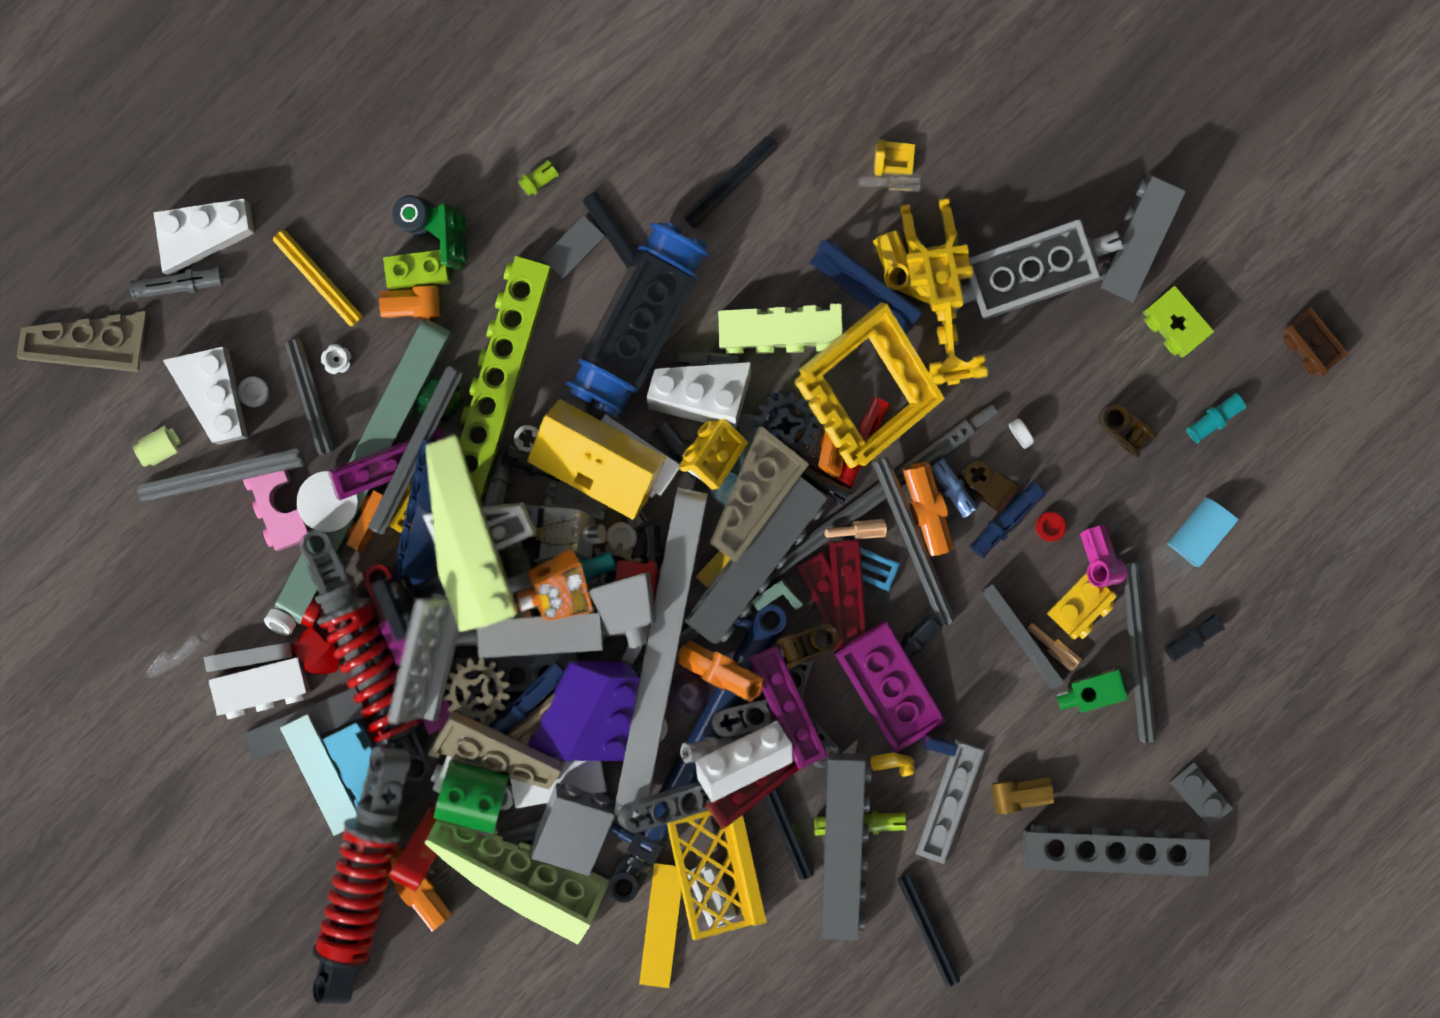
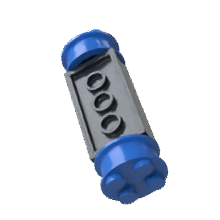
[566,222,710,418]

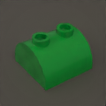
[434,759,509,834]

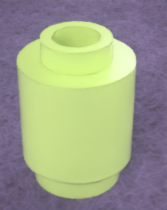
[133,426,181,467]

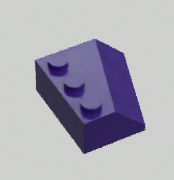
[528,661,639,761]

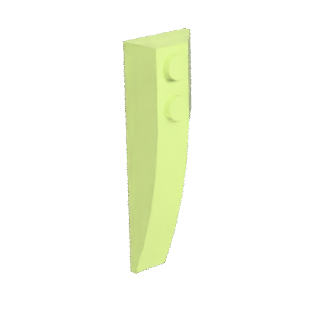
[426,435,518,631]
[425,820,610,944]

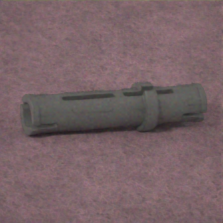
[129,267,224,300]

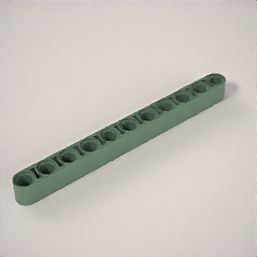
[274,318,452,625]

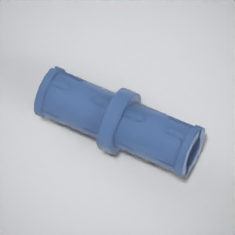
[931,458,979,518]

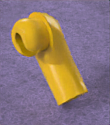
[870,752,916,776]

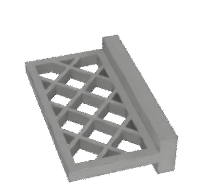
[388,593,459,724]

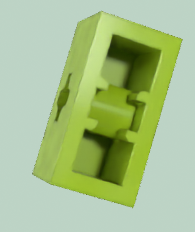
[383,250,451,291]
[1143,286,1214,358]

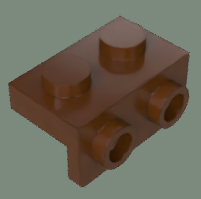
[1280,307,1349,378]

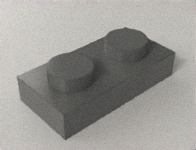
[1169,762,1233,828]

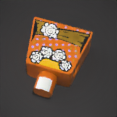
[515,549,593,621]

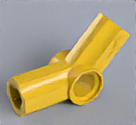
[873,230,931,305]

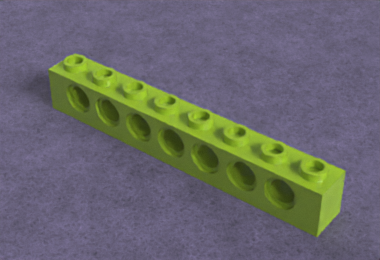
[456,256,552,500]

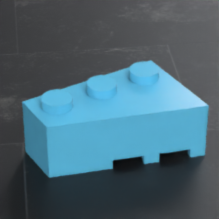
[323,720,404,806]

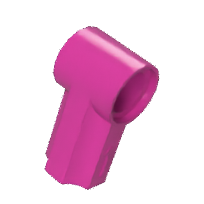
[1080,525,1127,587]

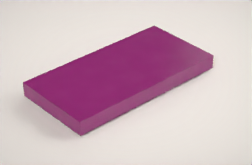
[834,620,947,753]

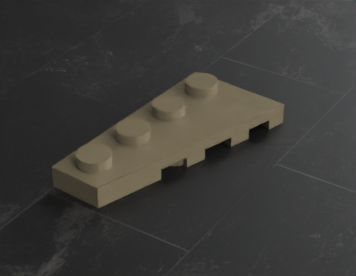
[16,311,148,372]
[710,426,809,561]
[428,711,564,789]

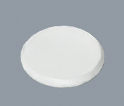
[297,471,358,532]

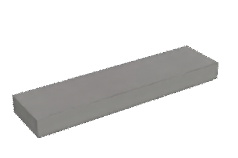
[915,739,985,864]

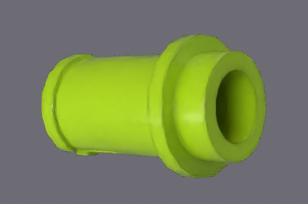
[518,160,559,196]

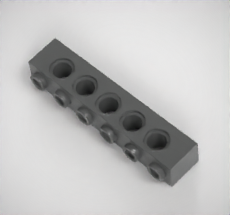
[1022,825,1210,877]

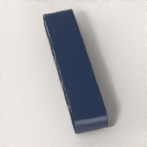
[394,440,436,585]

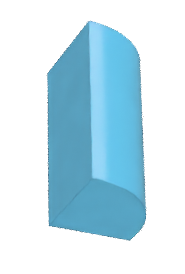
[1167,497,1238,567]

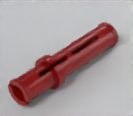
[835,397,890,487]

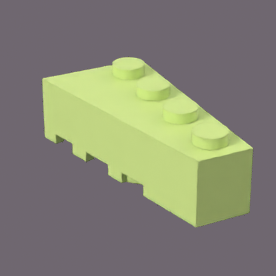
[718,304,842,355]

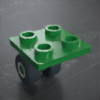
[392,195,468,270]

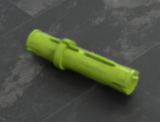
[814,810,906,836]

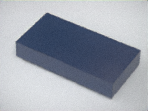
[921,735,958,757]

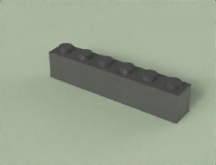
[683,477,827,644]
[821,753,871,941]

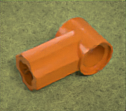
[379,286,440,319]

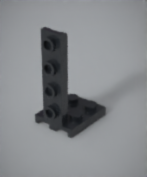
[372,541,532,642]

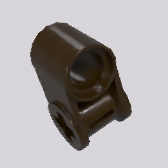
[1098,404,1157,458]
[961,461,1020,514]
[776,624,839,669]

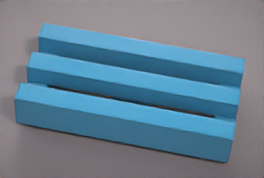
[860,547,900,591]

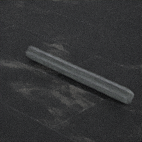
[368,366,463,534]
[137,449,305,502]
[873,457,955,627]
[1123,562,1157,743]

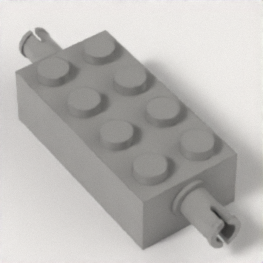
[960,219,1124,319]
[455,607,626,658]

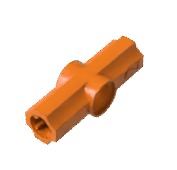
[903,462,954,557]
[678,640,763,702]
[388,843,453,931]

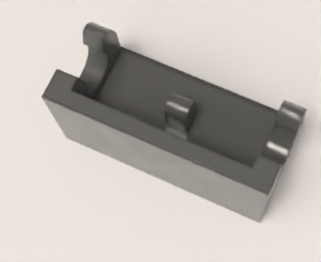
[544,479,608,521]

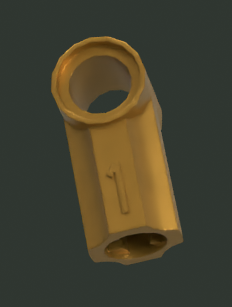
[991,777,1054,814]

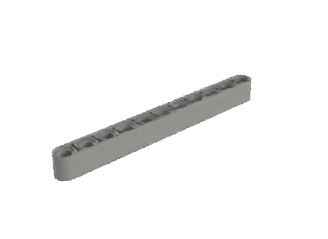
[614,487,708,818]

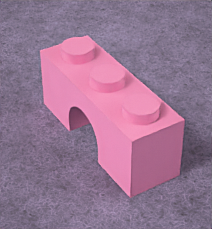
[243,452,311,551]

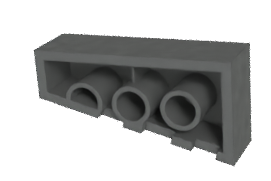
[1099,172,1186,303]

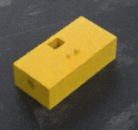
[527,399,667,520]

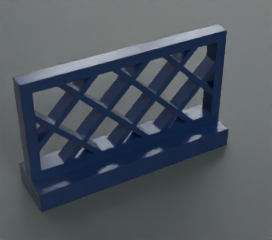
[809,238,924,334]

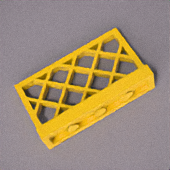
[667,811,767,940]

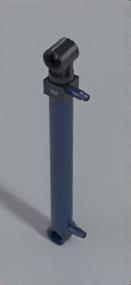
[608,605,786,903]

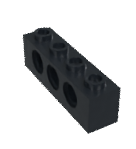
[454,652,578,700]

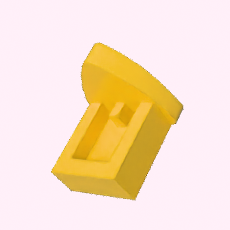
[874,139,915,176]

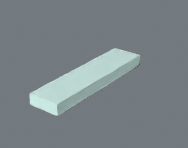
[280,713,357,836]

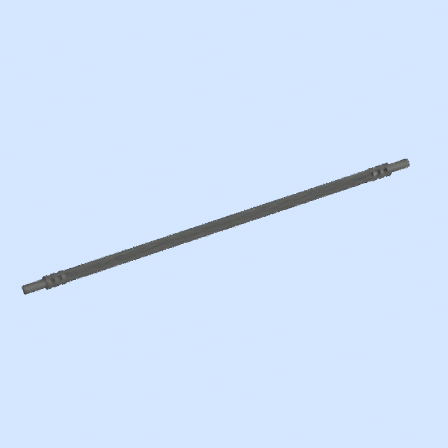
[536,404,998,750]

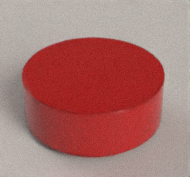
[1035,512,1067,542]
[301,596,323,628]

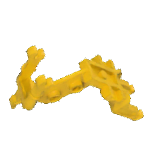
[900,198,987,385]

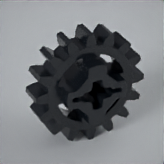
[753,390,819,453]

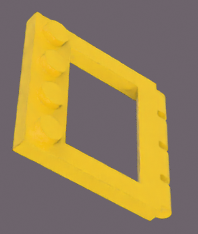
[795,302,945,468]

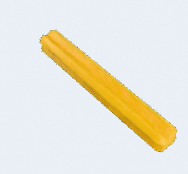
[273,230,362,326]

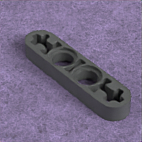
[618,781,710,833]

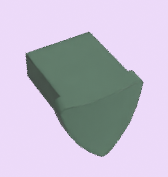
[752,578,803,611]

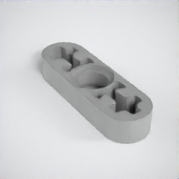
[203,642,293,672]

